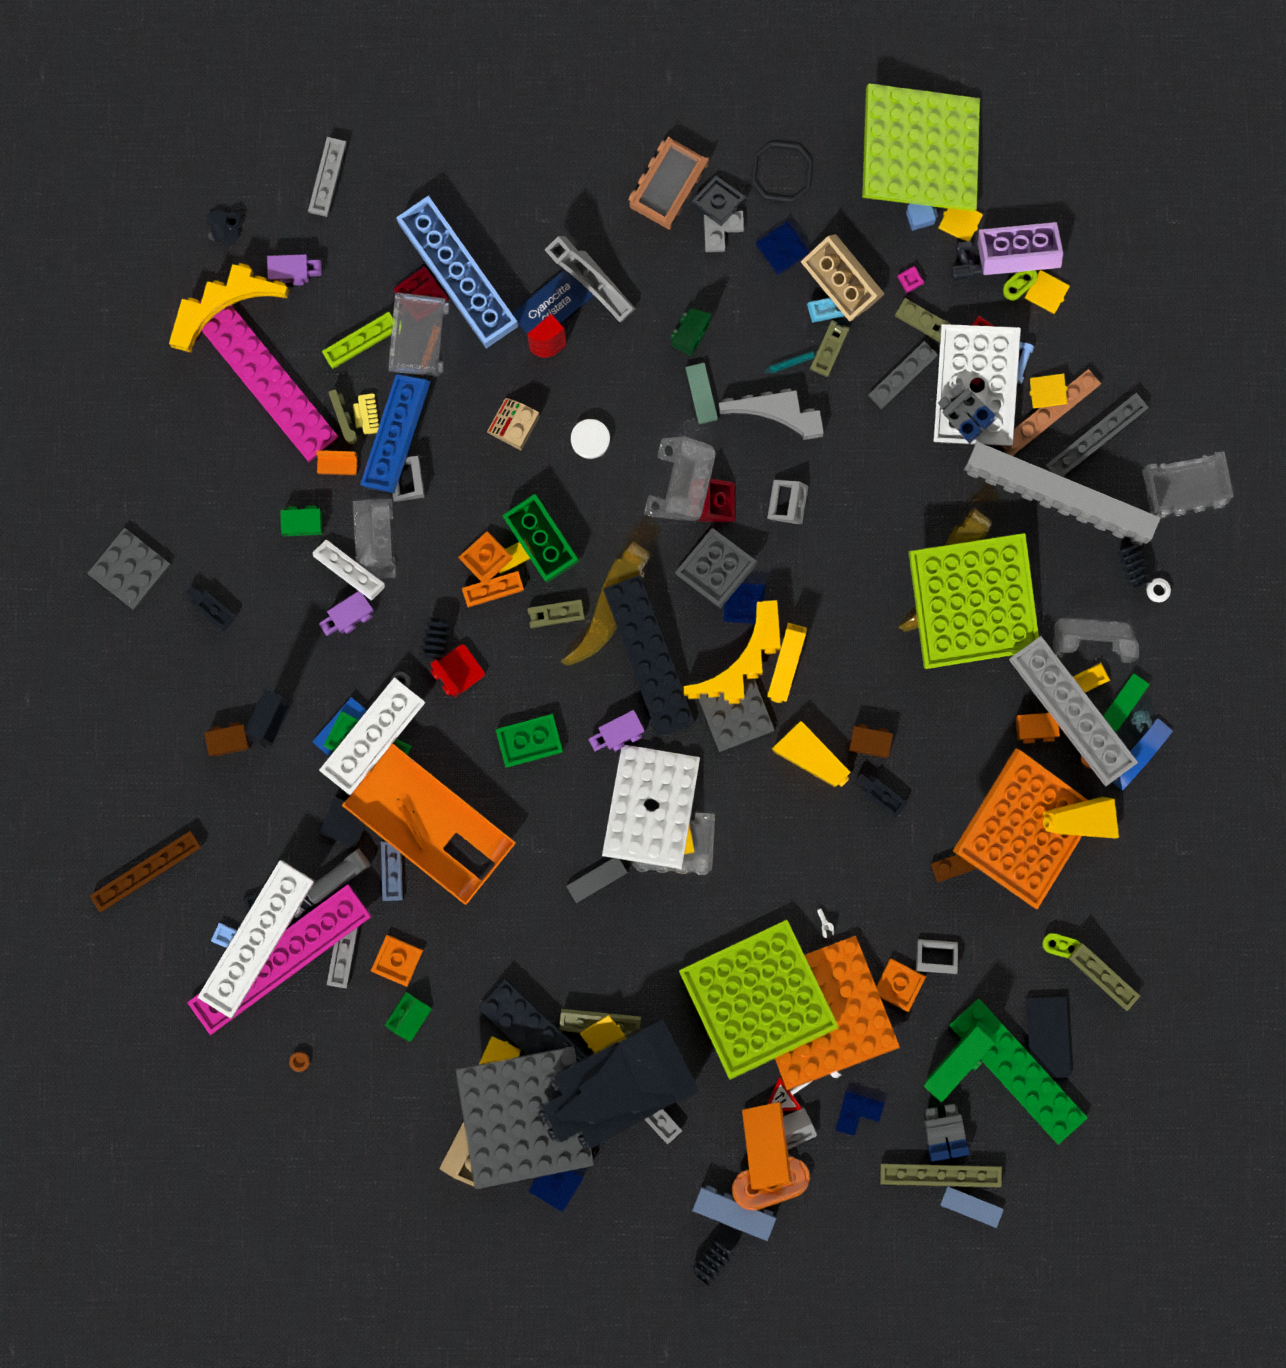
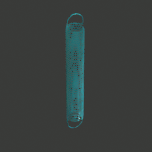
[765,351,816,373]

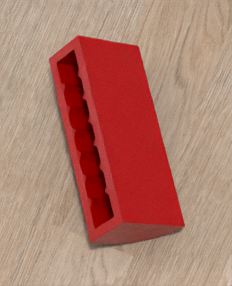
[527,314,566,358]

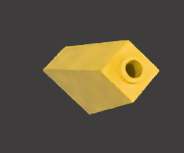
[768,623,807,703]
[772,721,851,787]
[1043,797,1119,838]

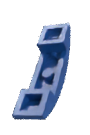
[1112,718,1173,791]

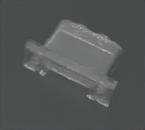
[353,499,396,578]

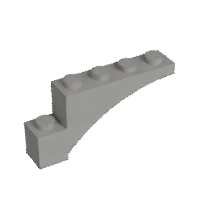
[545,236,635,322]
[719,389,823,440]

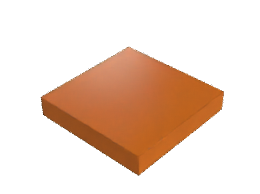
[458,531,513,584]
[371,935,423,987]
[876,958,926,1012]

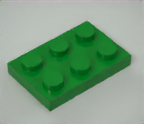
[495,714,563,768]

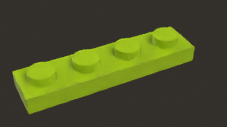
[322,312,399,369]

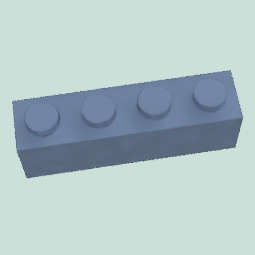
[692,1185,776,1241]

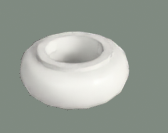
[1146,578,1171,602]

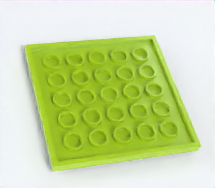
[862,84,980,211]
[908,533,1039,669]
[679,920,839,1080]

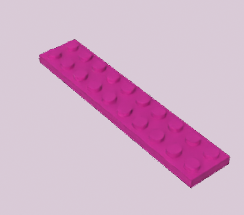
[199,300,339,462]
[187,885,372,1035]

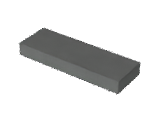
[566,858,627,903]

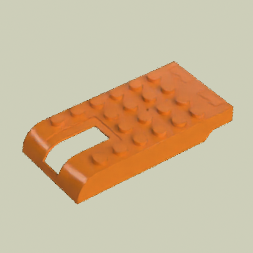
[342,743,516,905]

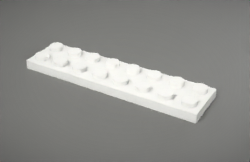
[198,860,315,1018]

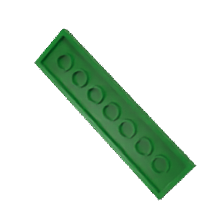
[949,998,1087,1145]

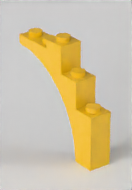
[169,263,289,353]
[684,601,781,704]

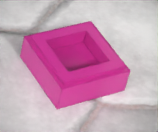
[897,266,924,293]

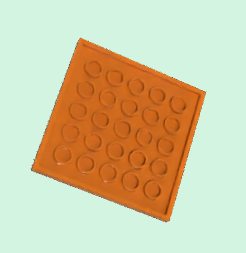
[953,749,1087,909]
[775,936,900,1090]

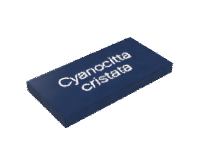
[512,270,594,334]

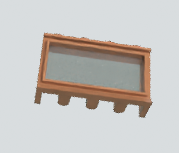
[628,137,709,230]

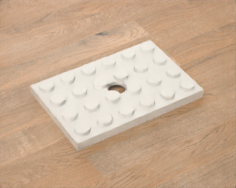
[934,324,1021,446]
[602,745,700,869]

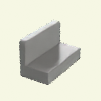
[783,1108,817,1150]

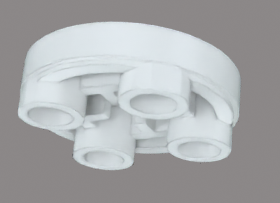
[571,419,610,459]

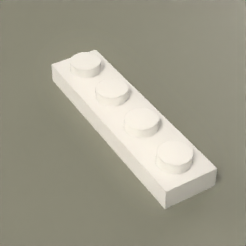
[313,540,385,601]

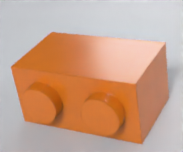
[1015,713,1060,744]

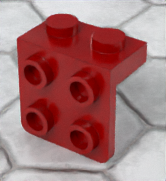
[430,645,485,698]

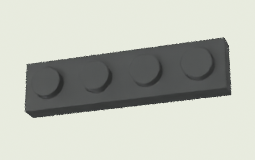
[868,341,938,410]

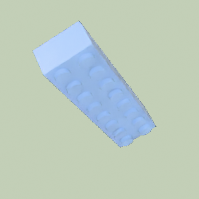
[396,196,518,348]

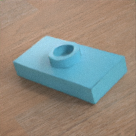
[807,298,845,323]

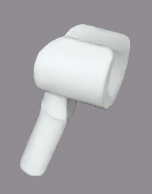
[817,909,834,938]

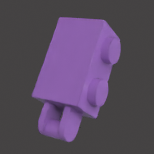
[267,255,322,285]
[319,591,374,636]
[588,710,645,752]

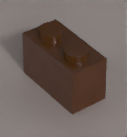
[204,722,250,757]
[848,724,893,758]

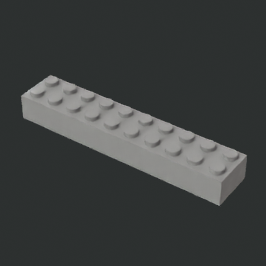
[964,442,1160,546]

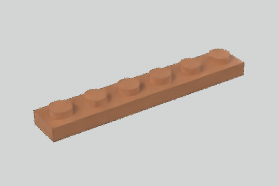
[999,369,1101,456]

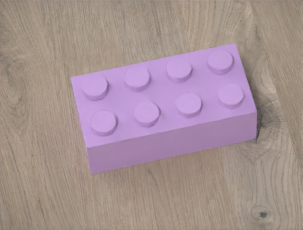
[978,222,1063,275]

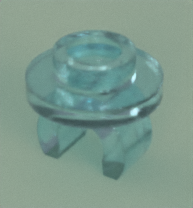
[1131,710,1152,732]

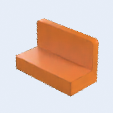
[316,451,358,475]

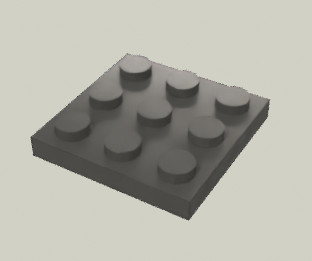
[87,528,171,610]
[675,528,758,609]
[698,678,775,752]

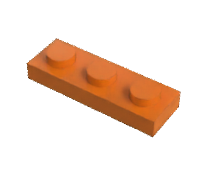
[462,571,524,608]

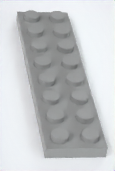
[1009,636,1138,787]

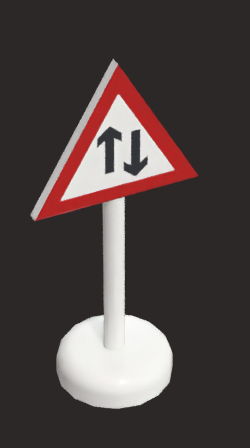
[767,1071,842,1111]

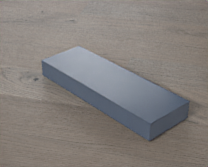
[381,841,403,901]
[940,1186,1004,1228]

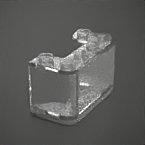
[1142,451,1234,519]

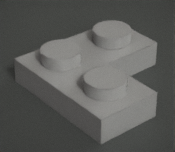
[704,211,744,252]

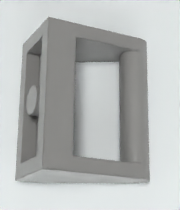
[392,456,425,502]
[767,480,808,524]
[915,939,958,974]

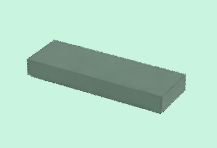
[685,363,718,424]

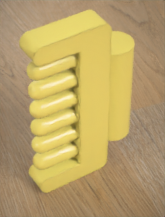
[353,394,379,435]

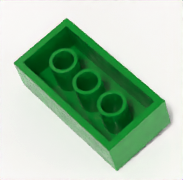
[502,494,580,583]
[923,1021,997,1102]

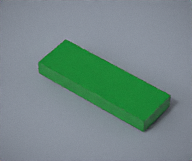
[1103,673,1150,733]

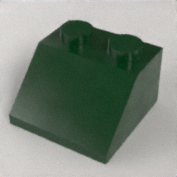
[670,308,712,357]

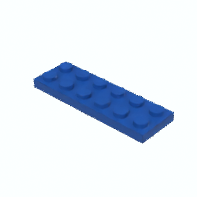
[360,374,430,493]

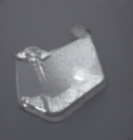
[389,293,449,377]
[1053,618,1139,663]

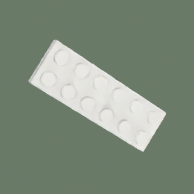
[319,678,425,795]

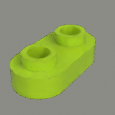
[1003,270,1037,300]
[1042,934,1080,958]

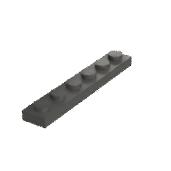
[1045,393,1149,477]

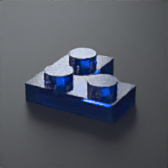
[835,1091,884,1136]

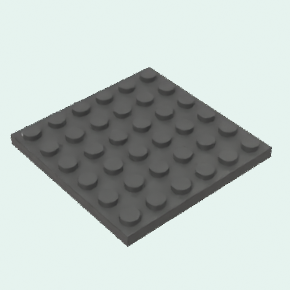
[455,1046,594,1189]

